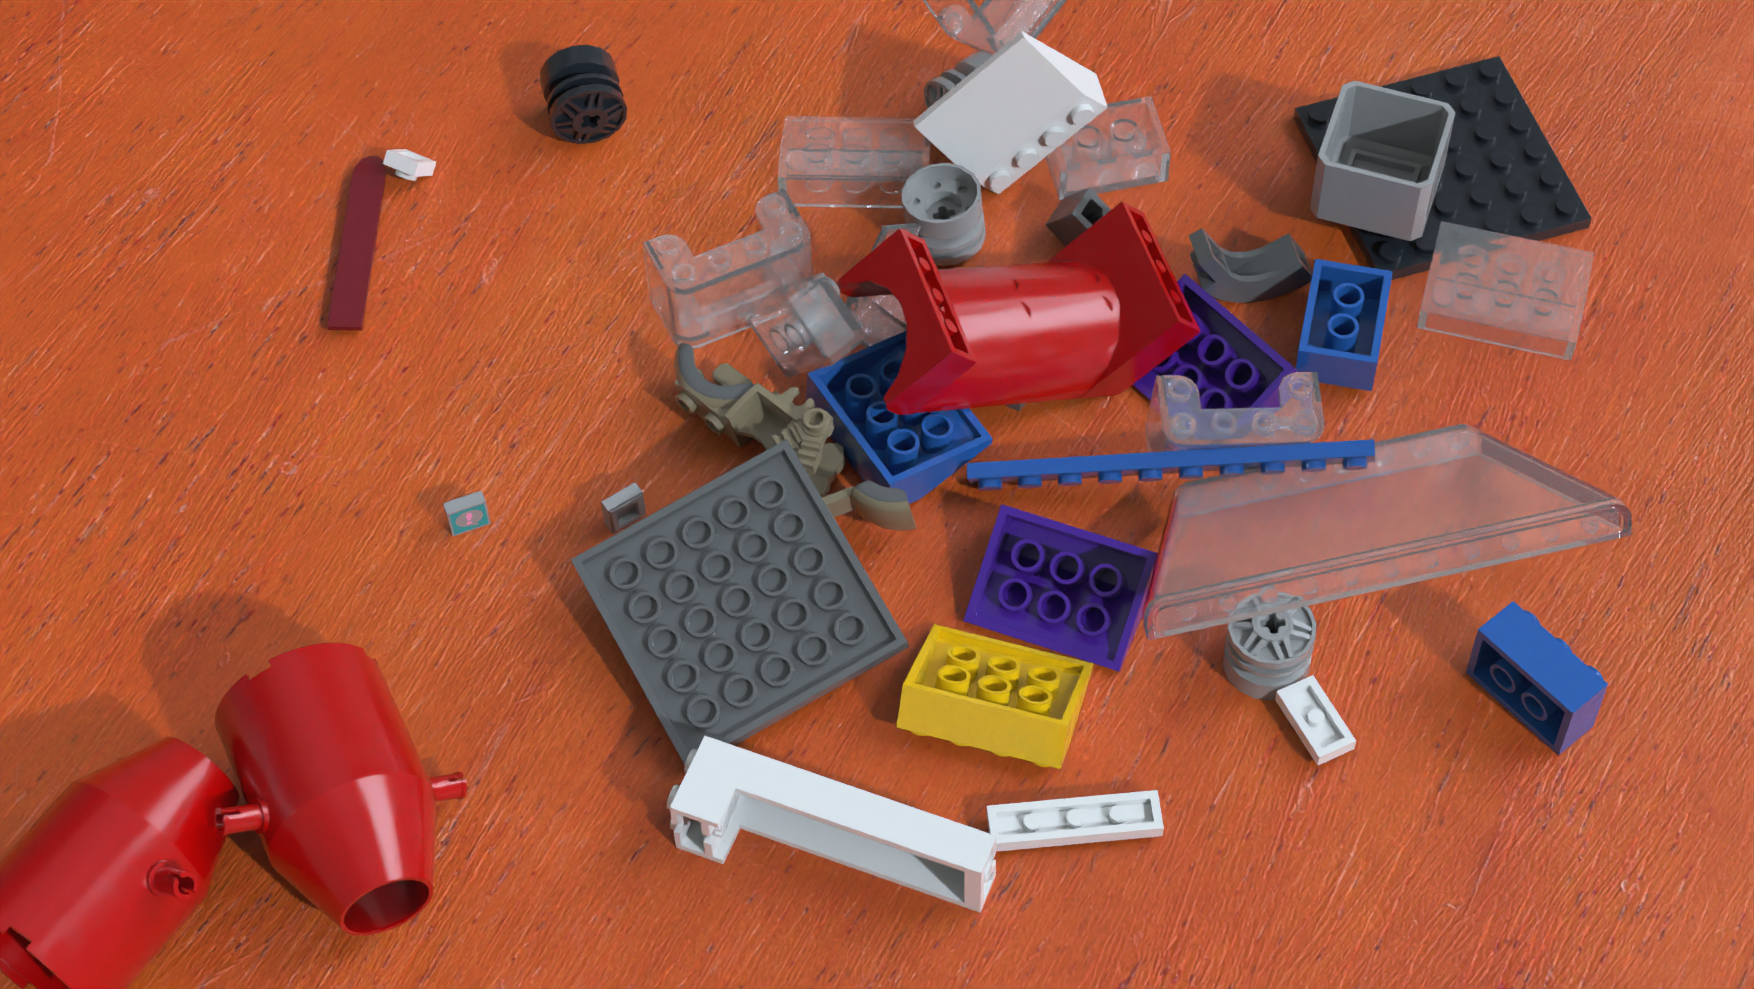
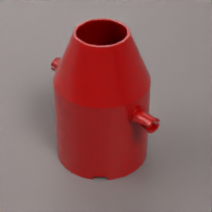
[213,643,467,936]
[0,737,239,989]

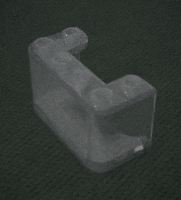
[642,189,814,349]

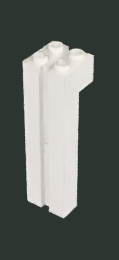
[667,736,997,913]

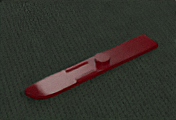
[327,156,386,331]

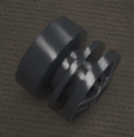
[540,45,627,144]

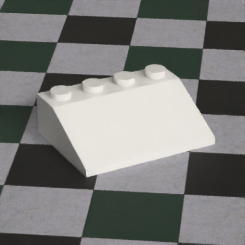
[913,31,1108,194]

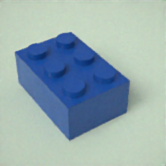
[1296,259,1393,391]
[1466,601,1608,756]

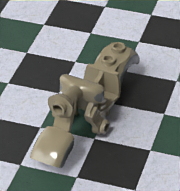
[674,343,916,531]

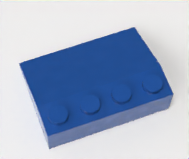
[806,330,993,504]

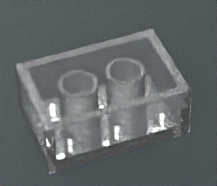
[1045,96,1171,201]
[742,272,868,378]

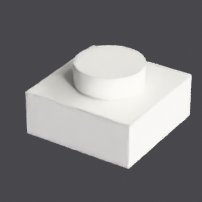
[383,149,436,181]

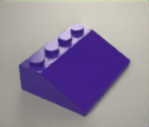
[1133,274,1307,449]
[963,504,1160,672]

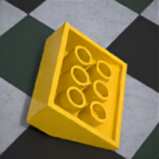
[896,624,1094,769]

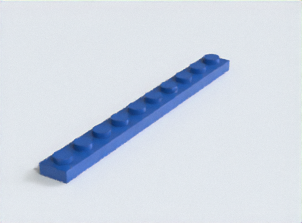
[967,439,1375,491]

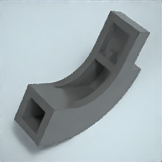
[1189,228,1313,303]

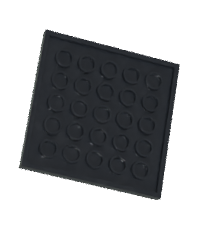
[1294,56,1592,280]

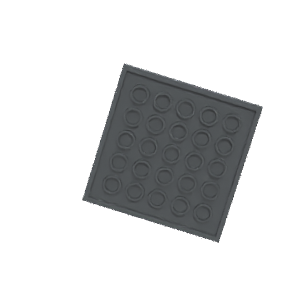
[571,439,909,764]

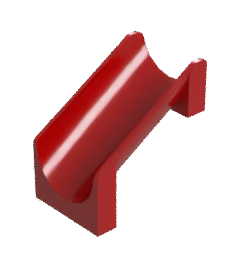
[836,201,1201,415]

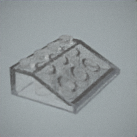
[778,116,932,208]
[1417,221,1594,360]

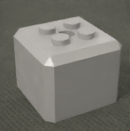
[1310,80,1456,241]

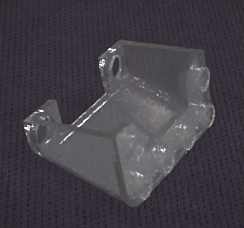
[1145,372,1325,452]

